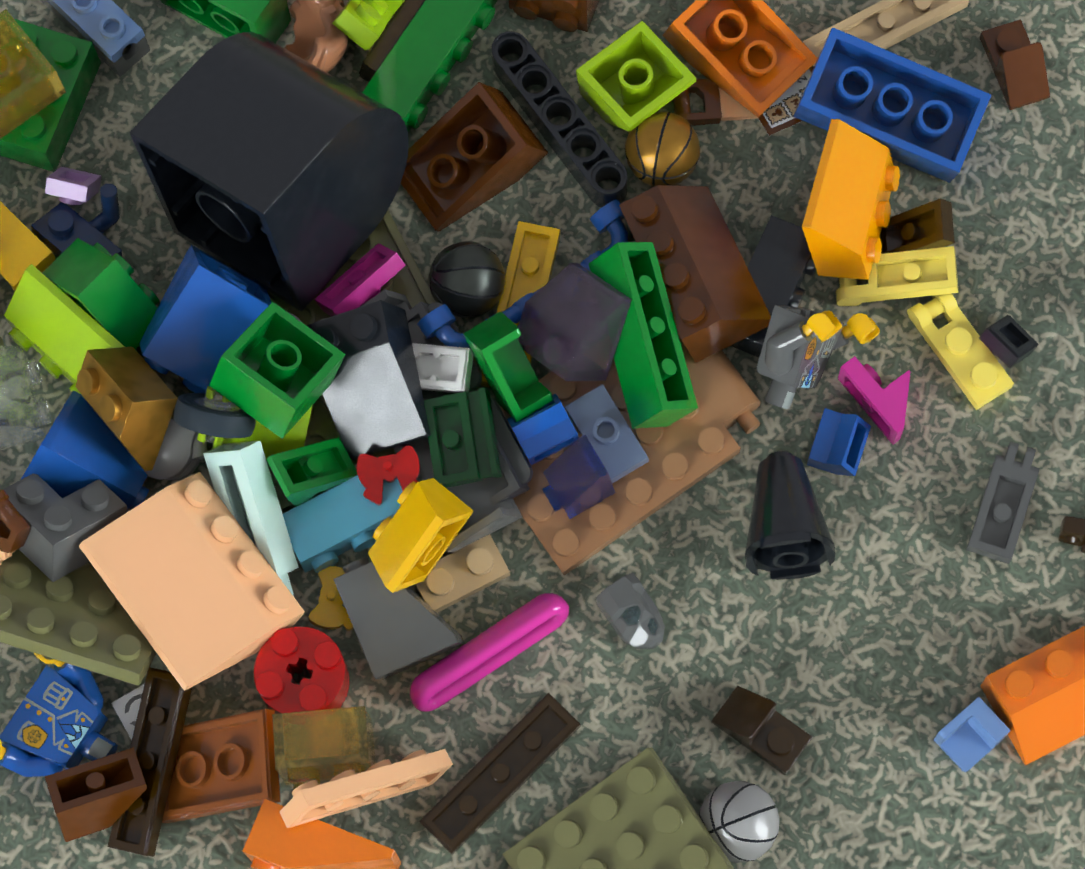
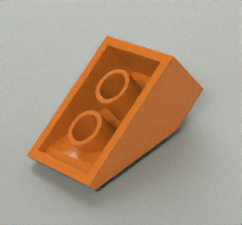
[662,0,818,117]
[242,799,402,869]

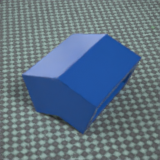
[507,393,580,465]
[807,408,871,476]

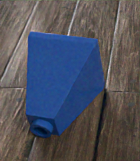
[21,390,149,511]

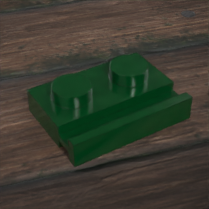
[424,387,502,488]

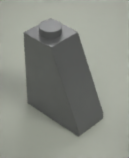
[333,557,465,680]

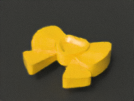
[309,566,353,631]

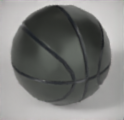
[429,241,505,318]

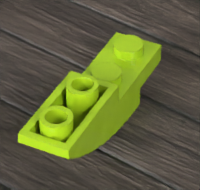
[332,0,405,51]

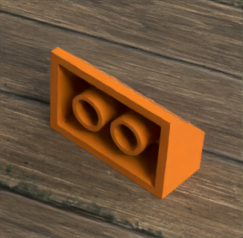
[980,626,1085,766]

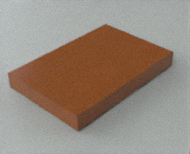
[162,709,281,823]

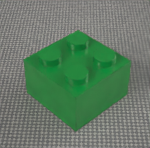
[42,238,160,349]
[209,302,345,439]

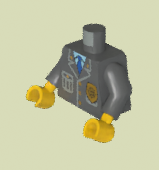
[756,305,880,409]

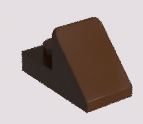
[980,19,1050,110]

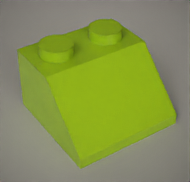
[576,21,696,132]

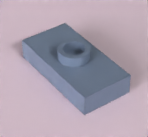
[565,384,649,484]

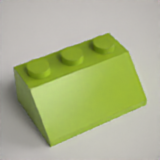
[4,264,125,399]

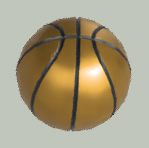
[625,111,700,186]

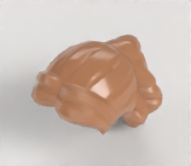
[285,0,348,72]

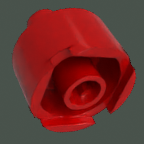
[254,627,350,726]

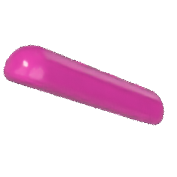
[410,593,569,712]

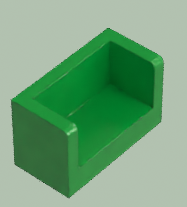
[463,311,554,422]

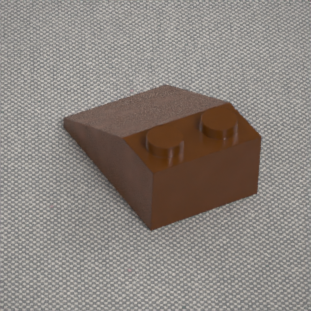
[401,82,548,232]

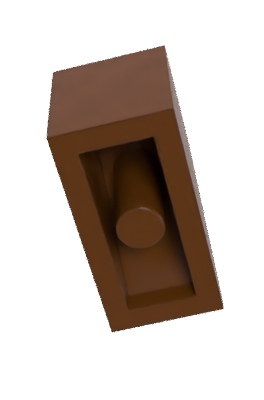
[45,747,147,842]

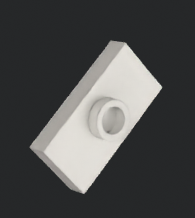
[412,343,474,393]

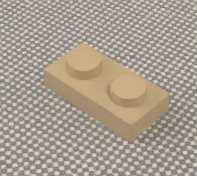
[415,534,510,613]

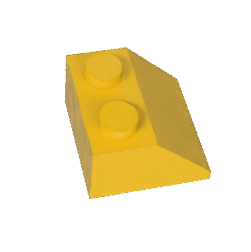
[368,478,474,593]

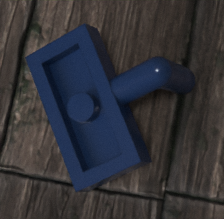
[31,183,122,257]

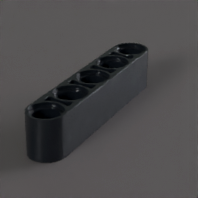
[491,31,627,208]

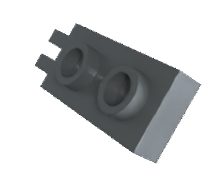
[966,441,1040,564]

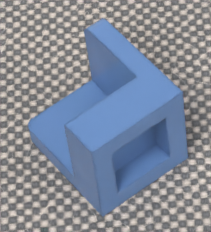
[934,697,1011,772]

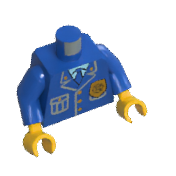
[0,653,118,777]

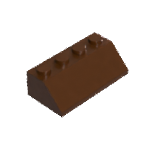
[619,185,771,363]

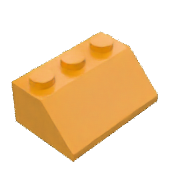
[802,119,900,280]

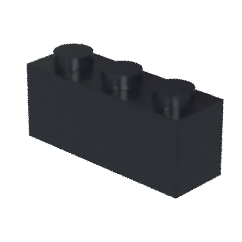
[731,215,816,358]

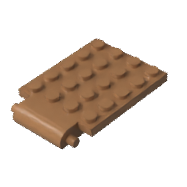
[500,333,761,575]

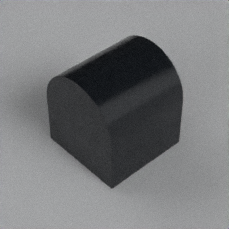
[129,32,409,312]

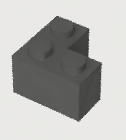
[2,473,127,582]

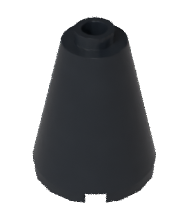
[745,451,836,580]

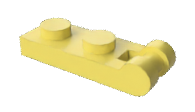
[836,246,959,306]
[907,293,1014,410]

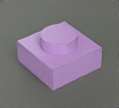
[45,167,101,205]

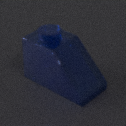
[542,435,616,519]

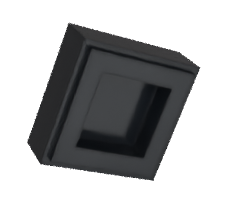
[979,315,1039,368]

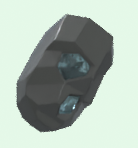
[596,573,665,649]

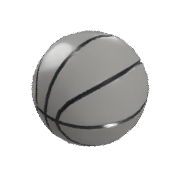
[699,781,779,863]

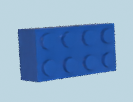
[793,27,991,183]

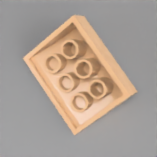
[79,472,305,691]

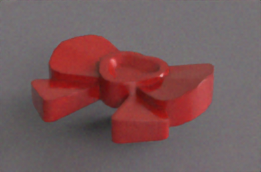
[357,445,420,506]

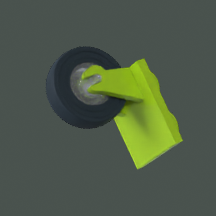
[174,386,313,461]

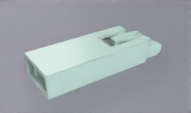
[203,441,299,596]

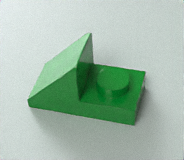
[266,437,358,507]

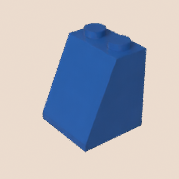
[139,244,272,396]

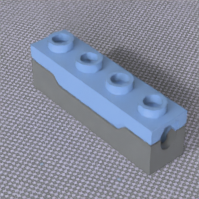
[40,0,150,77]

